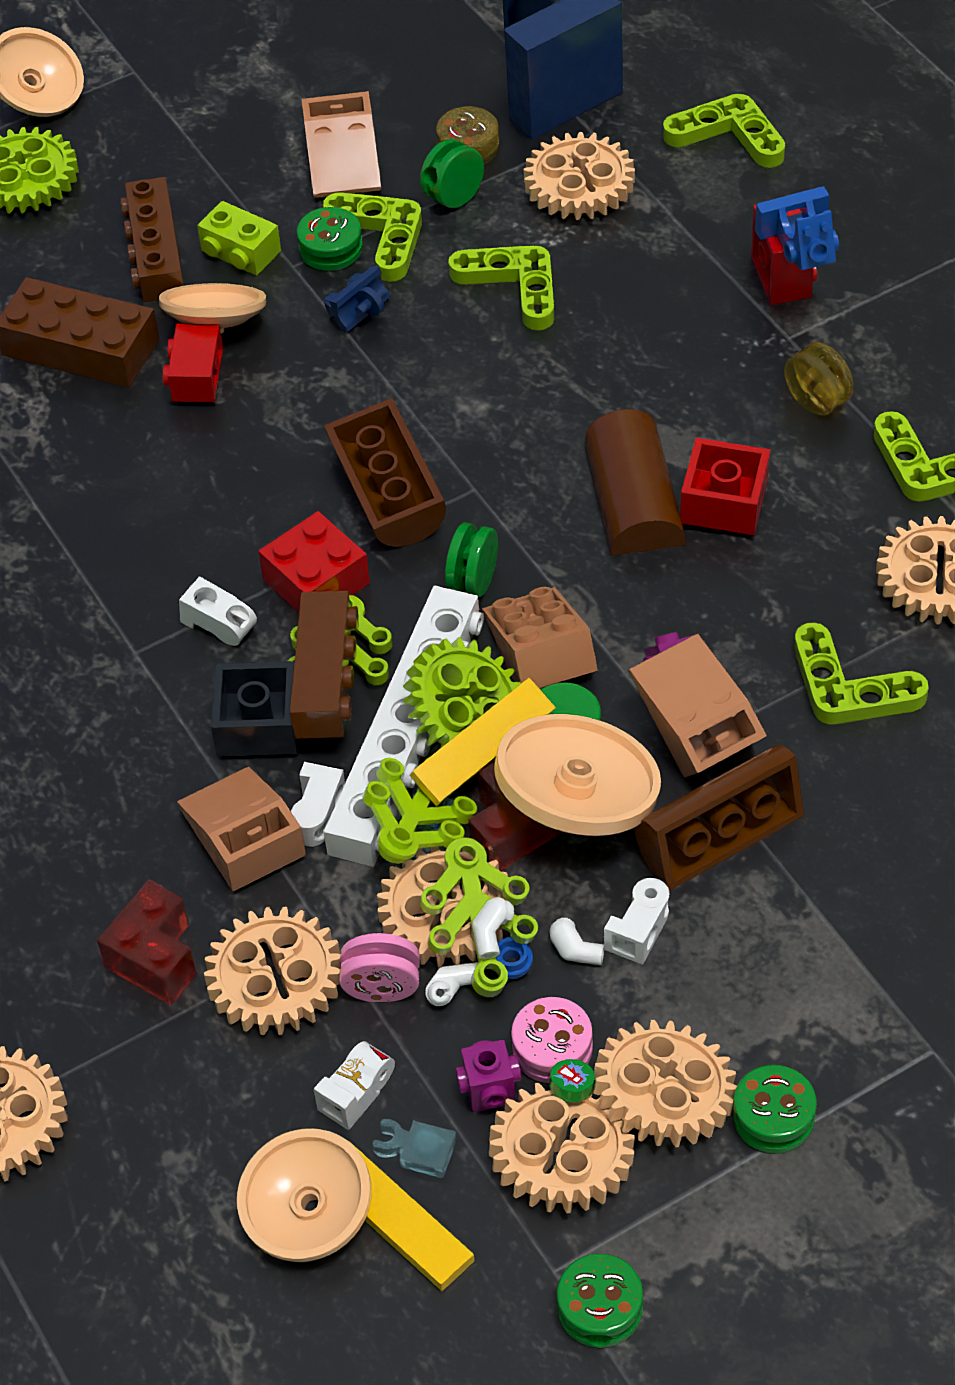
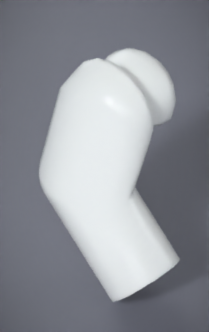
[472,897,514,960]
[549,918,605,966]
[426,962,479,1006]

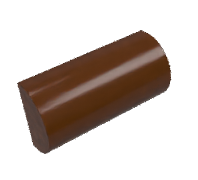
[324,398,446,547]
[585,409,686,556]
[635,745,804,891]

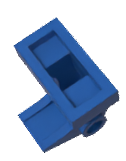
[755,186,839,270]

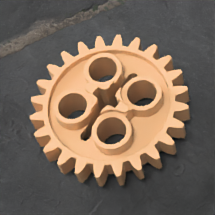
[524,132,635,220]
[876,516,955,624]
[377,847,514,967]
[204,907,341,1035]
[593,1020,737,1147]
[0,1046,68,1181]
[489,1083,635,1213]

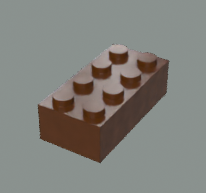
[0,277,160,388]

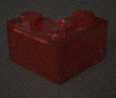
[468,762,561,871]
[97,879,197,1005]

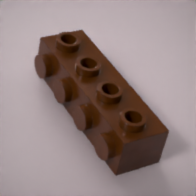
[120,177,184,303]
[290,591,359,739]

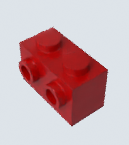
[163,324,223,402]

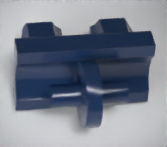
[324,266,391,332]

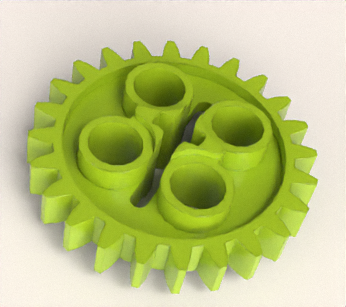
[0,127,79,213]
[403,637,521,749]

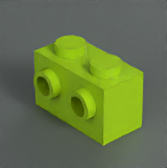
[197,201,281,276]

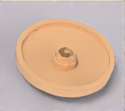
[494,714,661,836]

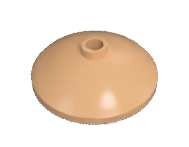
[0,27,84,117]
[159,283,266,333]
[237,1129,372,1262]

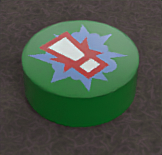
[549,1059,595,1102]

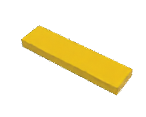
[409,678,556,807]
[348,1141,474,1291]

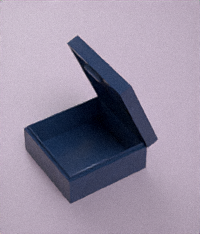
[502,0,623,140]

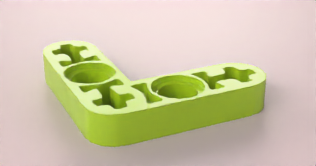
[663,94,785,168]
[323,193,422,282]
[448,245,554,330]
[873,411,955,502]
[794,623,929,724]

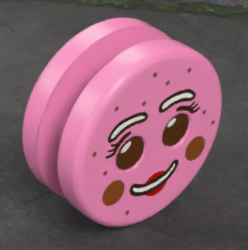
[339,933,420,1002]
[511,997,593,1083]

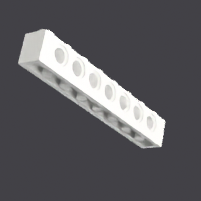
[324,586,484,867]

